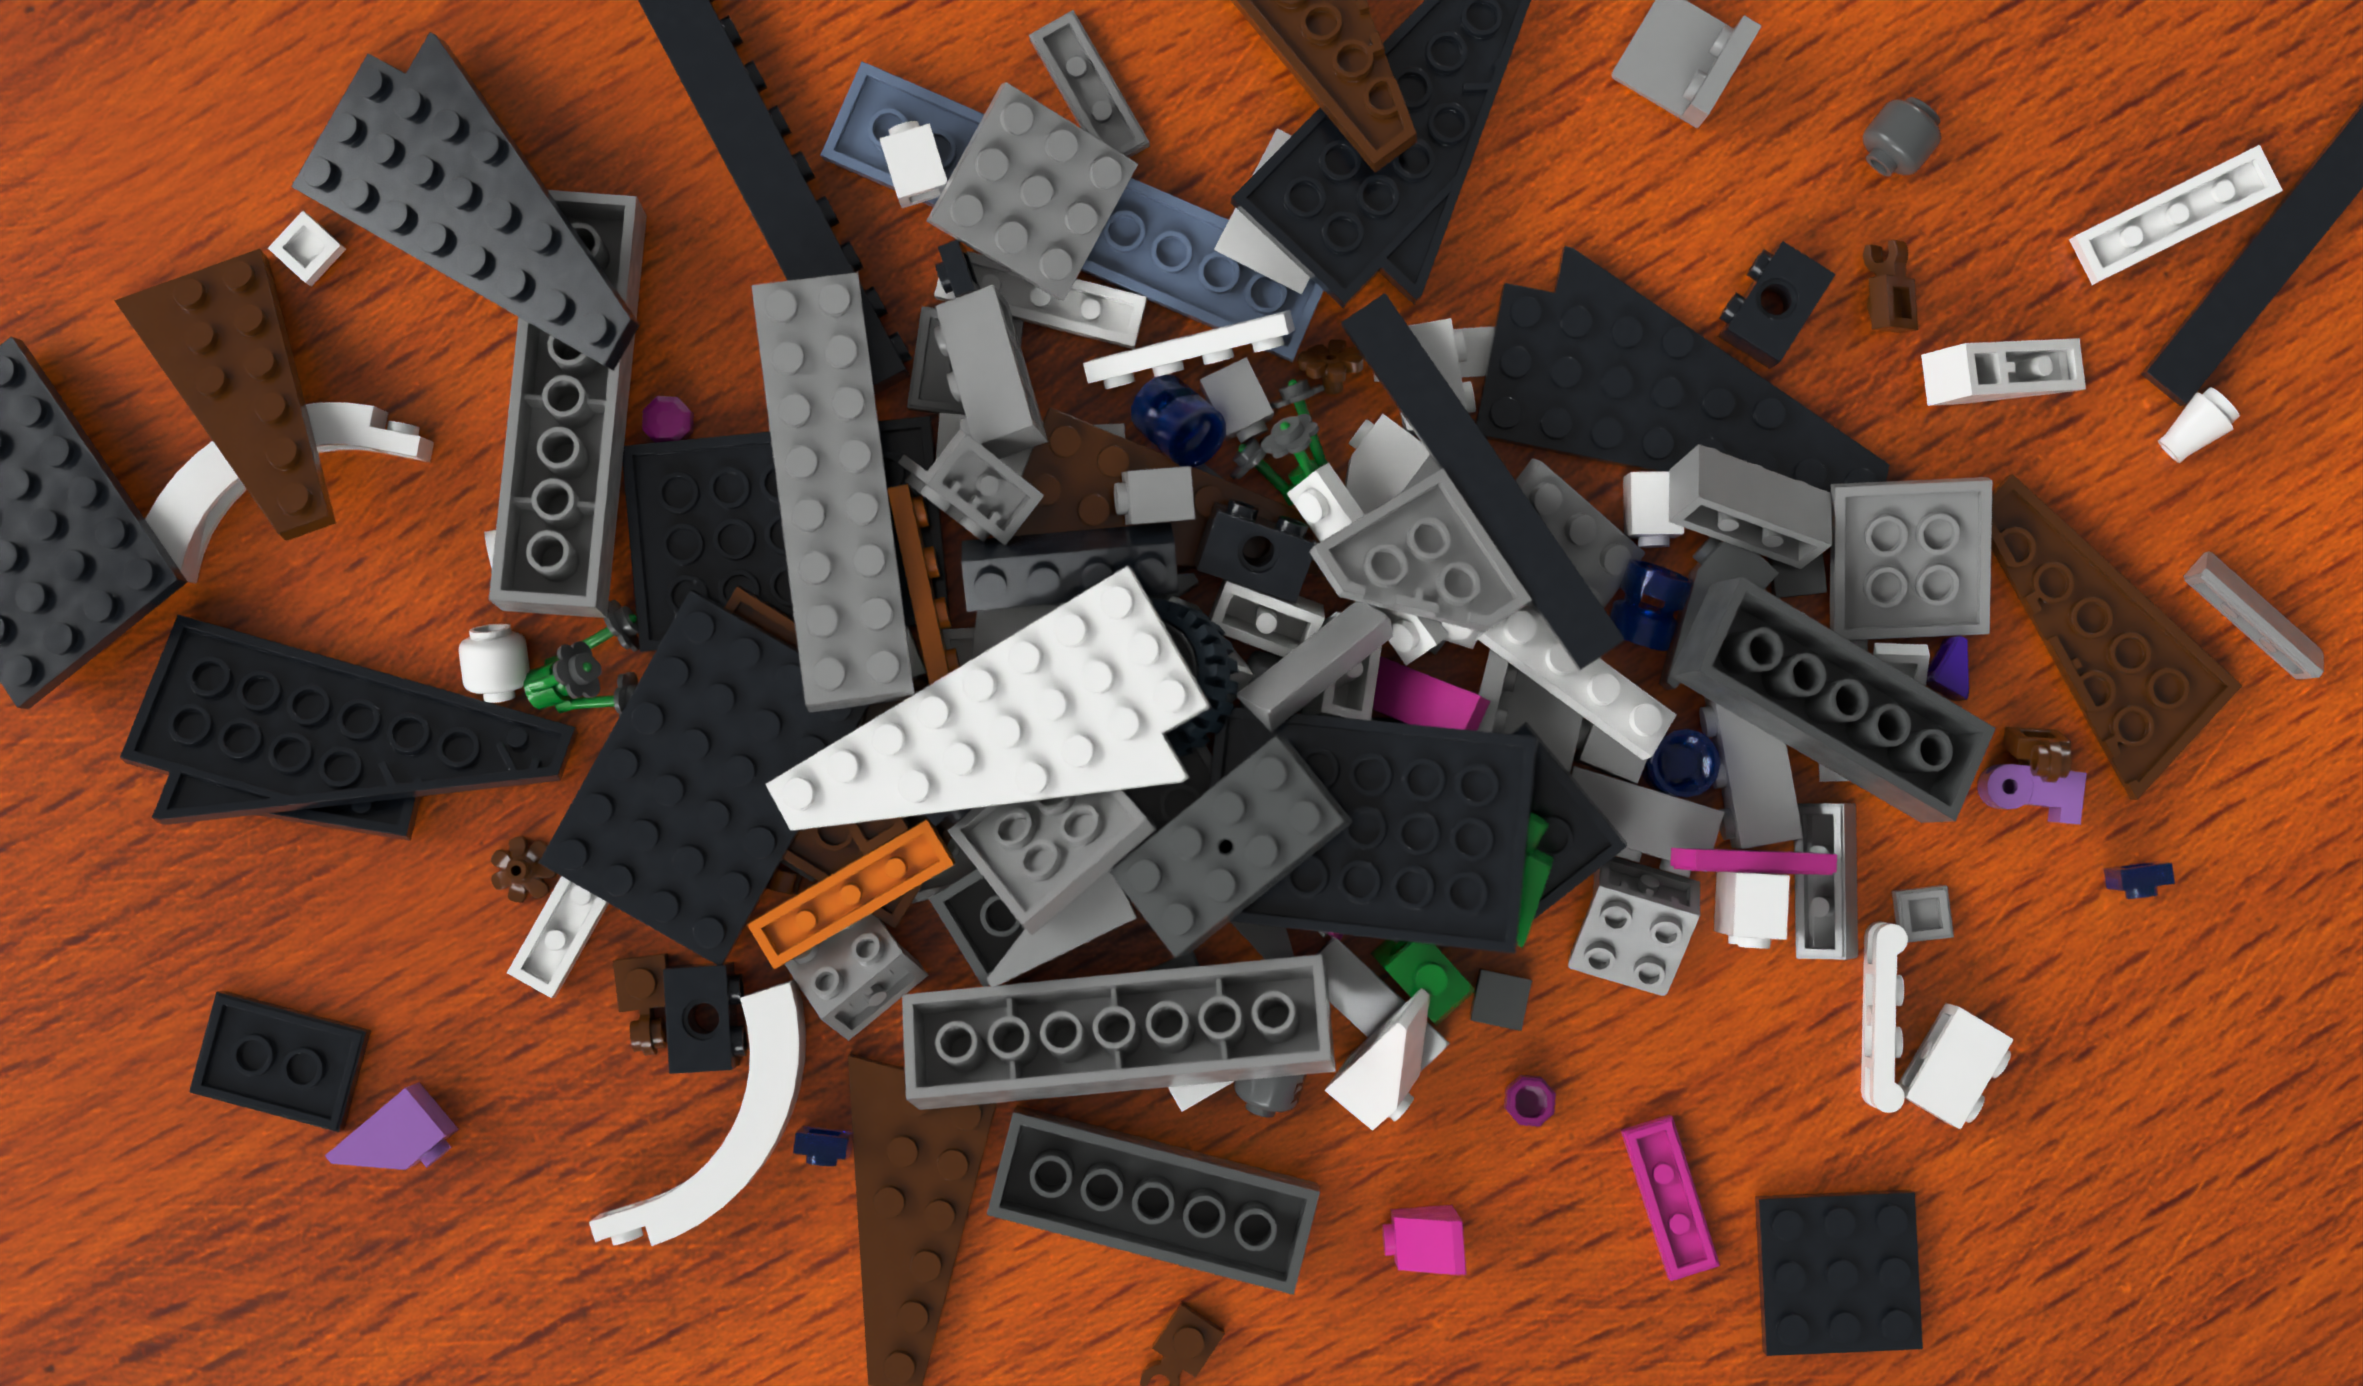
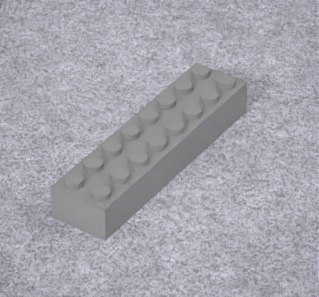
[489,190,647,618]
[752,273,914,713]
[902,954,1336,1110]

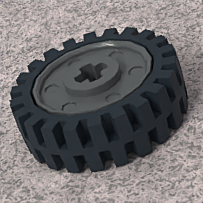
[1151,599,1239,757]

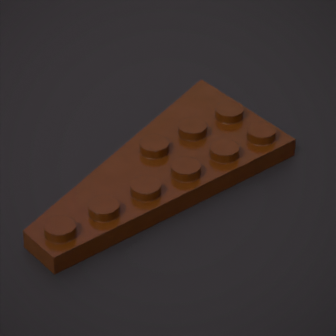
[1231,0,1417,172]
[114,249,336,541]
[1013,407,1320,574]
[1991,474,2242,800]
[848,1054,997,1386]

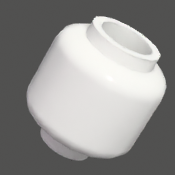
[459,624,530,703]

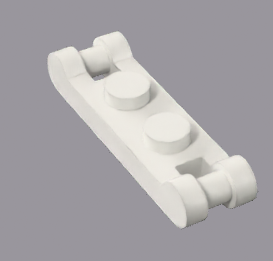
[1861,921,1908,1113]

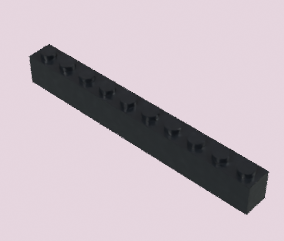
[638,0,912,395]

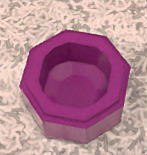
[642,396,694,443]
[1504,1075,1556,1126]

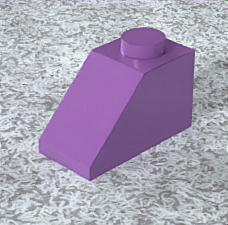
[325,1082,459,1170]

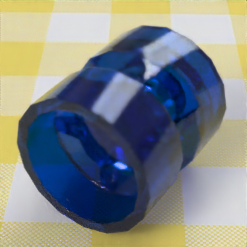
[1131,375,1226,468]
[1609,559,1694,651]
[1642,729,1720,797]

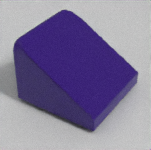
[1926,636,1969,701]

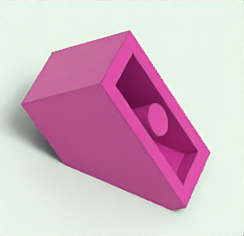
[1382,1205,1466,1275]

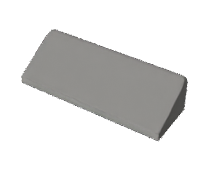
[2183,551,2324,680]
[1237,601,1393,732]
[1794,803,1858,960]
[1316,937,1450,1072]

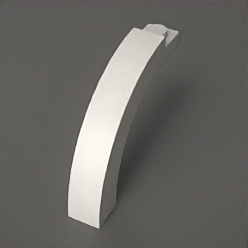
[145,402,434,583]
[589,979,806,1246]

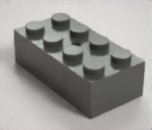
[1109,736,1353,957]

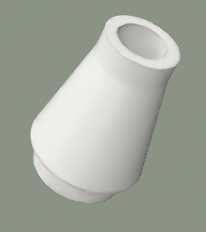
[2158,387,2240,463]

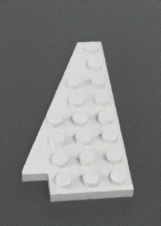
[765,566,1211,830]

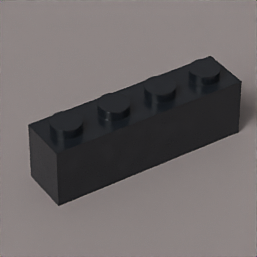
[961,522,1179,612]

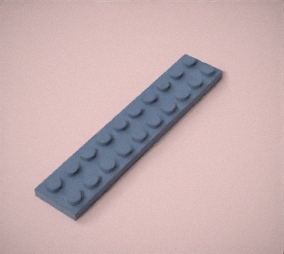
[820,61,1324,363]

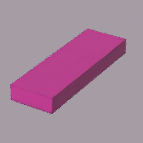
[1372,656,1490,731]
[1670,848,1837,875]
[1621,1114,1720,1281]

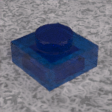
[2103,861,2175,899]
[793,1126,853,1166]

